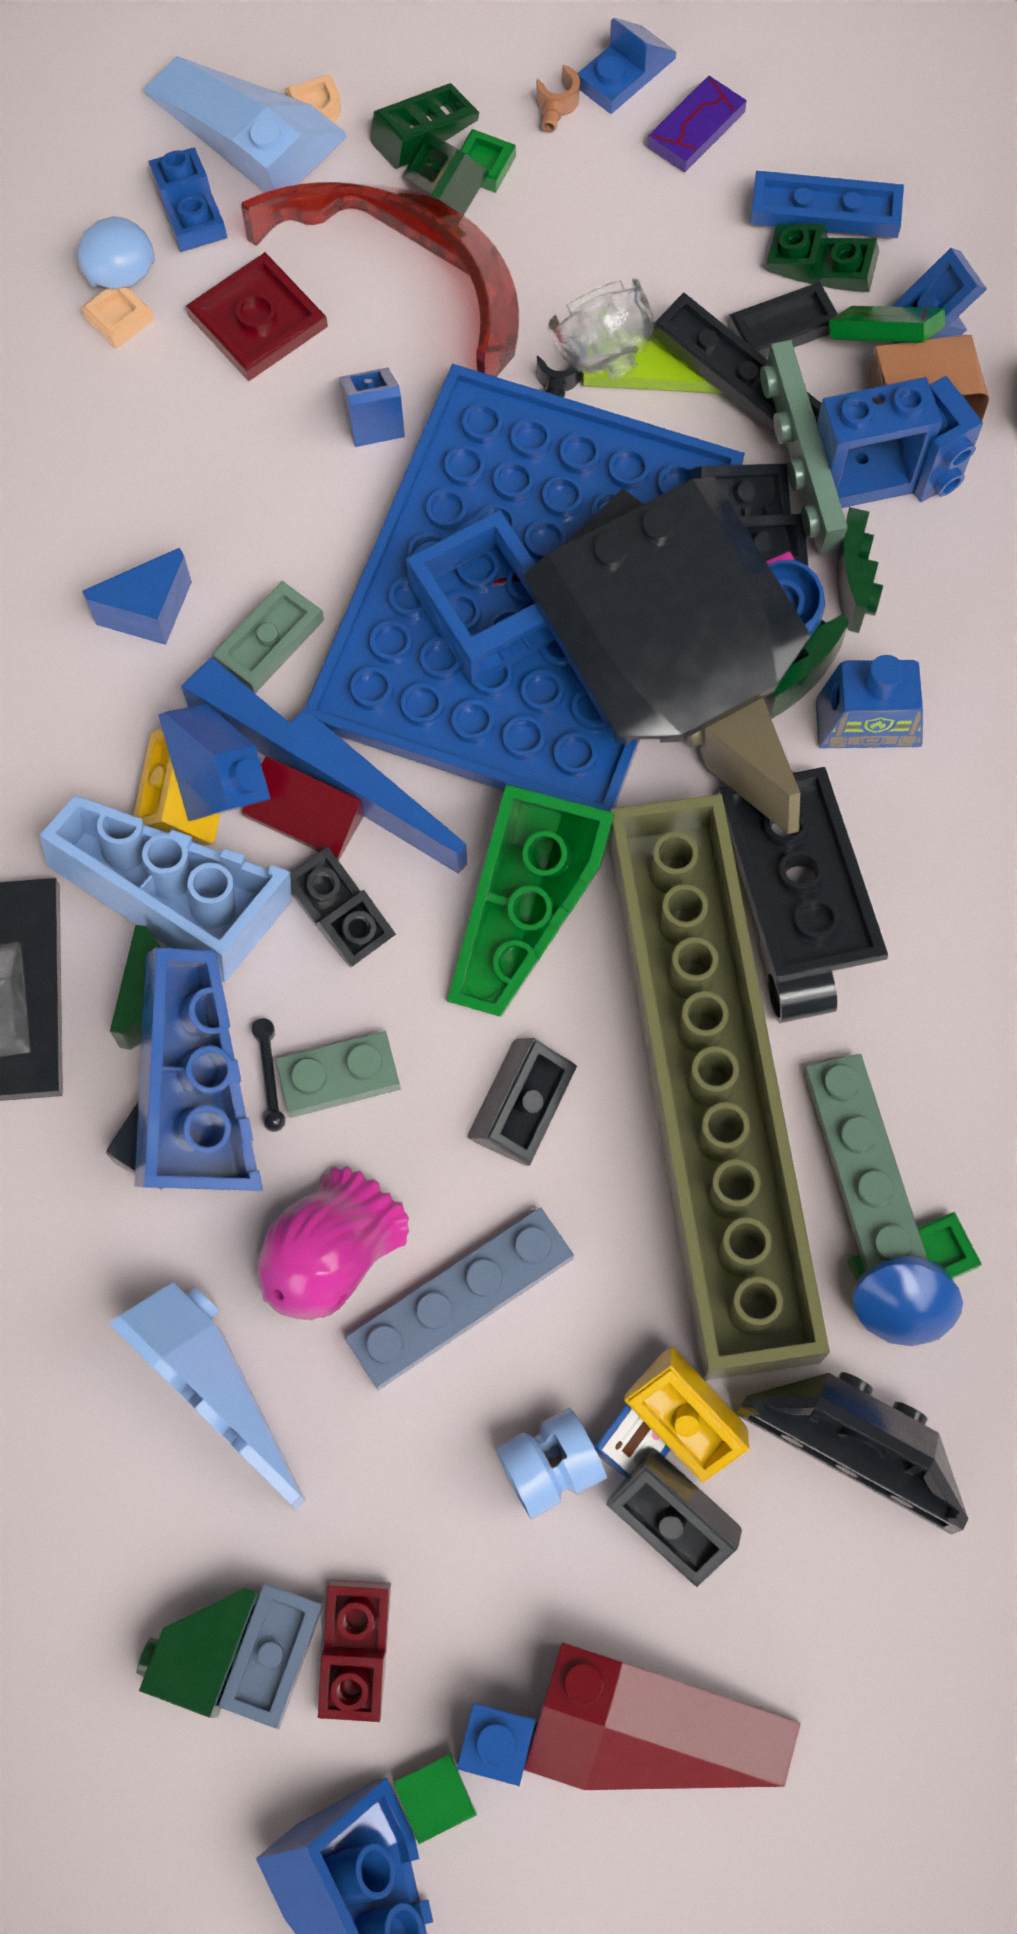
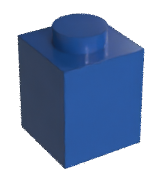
[457,1703,535,1787]

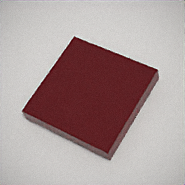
[186,252,328,381]

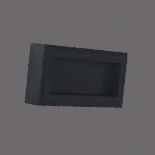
[728,282,838,358]

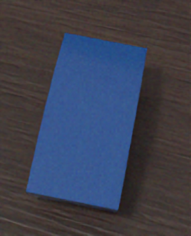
[148,147,228,252]

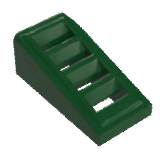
[370,83,480,169]

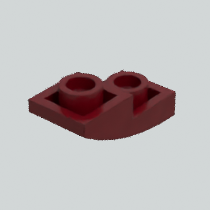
[318,1579,391,1722]

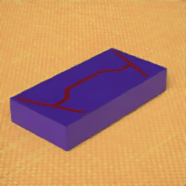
[647,75,747,172]

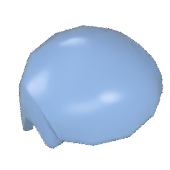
[77,216,155,289]

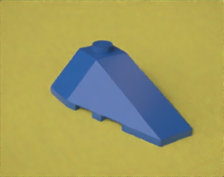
[256,1778,433,1934]

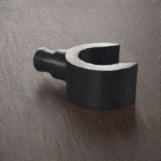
[536,339,582,397]

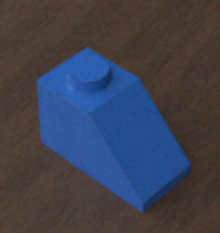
[158,704,270,822]

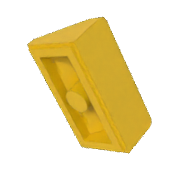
[624,1346,750,1483]

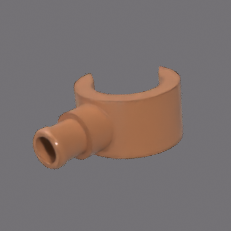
[536,65,580,132]

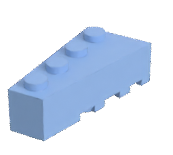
[39,795,291,983]

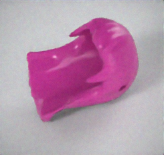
[257,1166,409,1320]

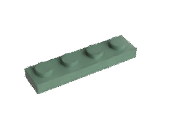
[760,340,848,555]
[804,1053,928,1272]

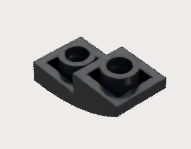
[290,846,396,968]

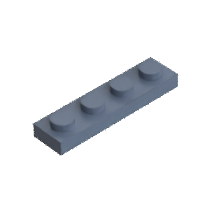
[345,1207,574,1391]

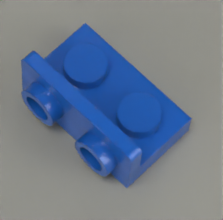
[915,376,983,502]

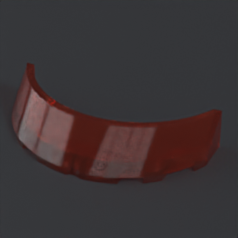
[241,182,519,377]

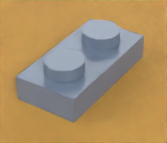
[218,1583,324,1729]

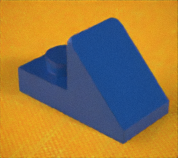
[577,18,677,114]
[892,248,987,344]

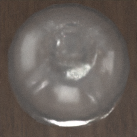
[547,279,654,379]

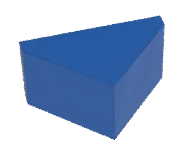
[339,367,405,447]
[82,547,192,645]

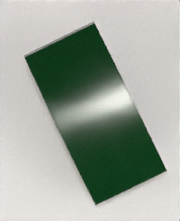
[766,224,879,292]
[837,507,883,633]
[763,614,849,719]

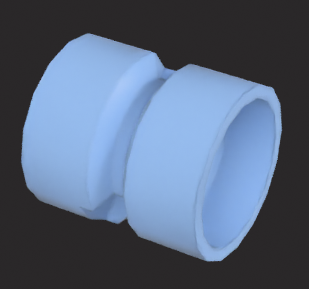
[495,1407,607,1519]

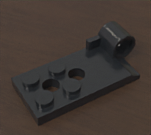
[719,767,888,1023]

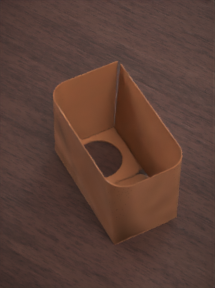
[868,334,989,420]

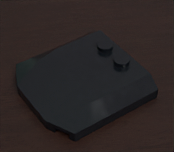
[522,476,811,744]

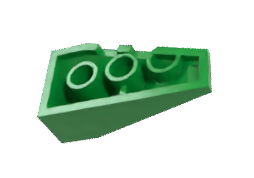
[447,785,615,1017]

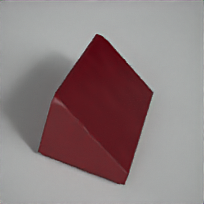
[242,757,364,861]

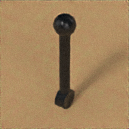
[252,1018,286,1132]

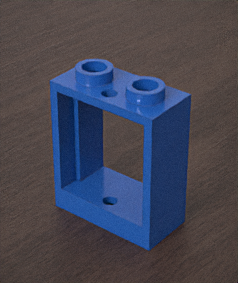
[817,377,942,508]
[406,510,556,684]

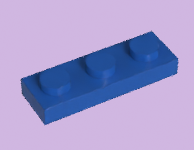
[750,170,904,238]

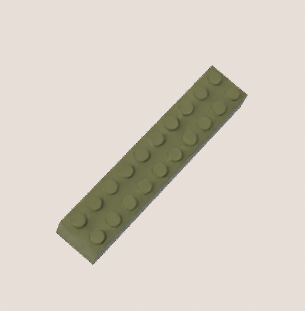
[609,794,830,1381]

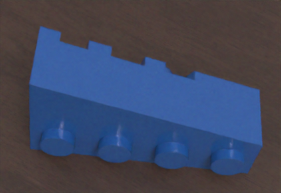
[134,947,263,1191]

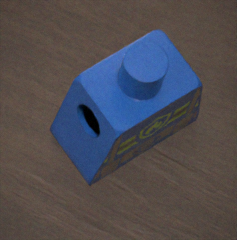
[816,655,923,749]

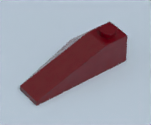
[524,1642,801,1790]

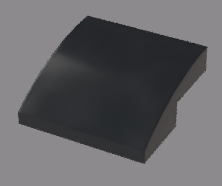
[689,463,808,566]

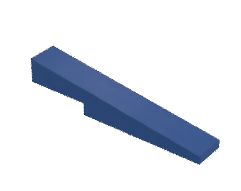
[181,657,468,874]

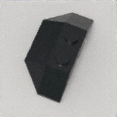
[736,1372,968,1535]

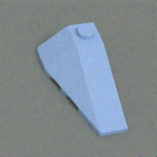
[143,56,346,203]
[110,1282,306,1510]

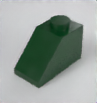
[136,1588,260,1718]

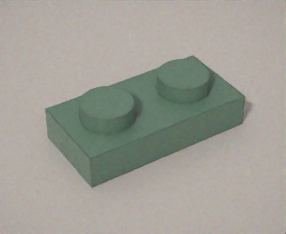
[212,581,324,694]
[276,1031,401,1118]

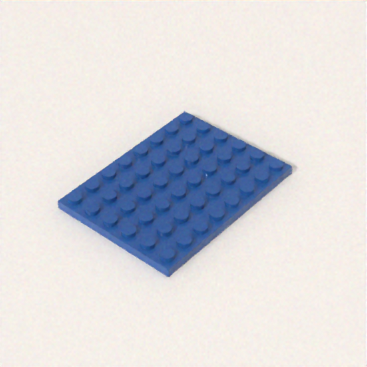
[305,363,745,812]

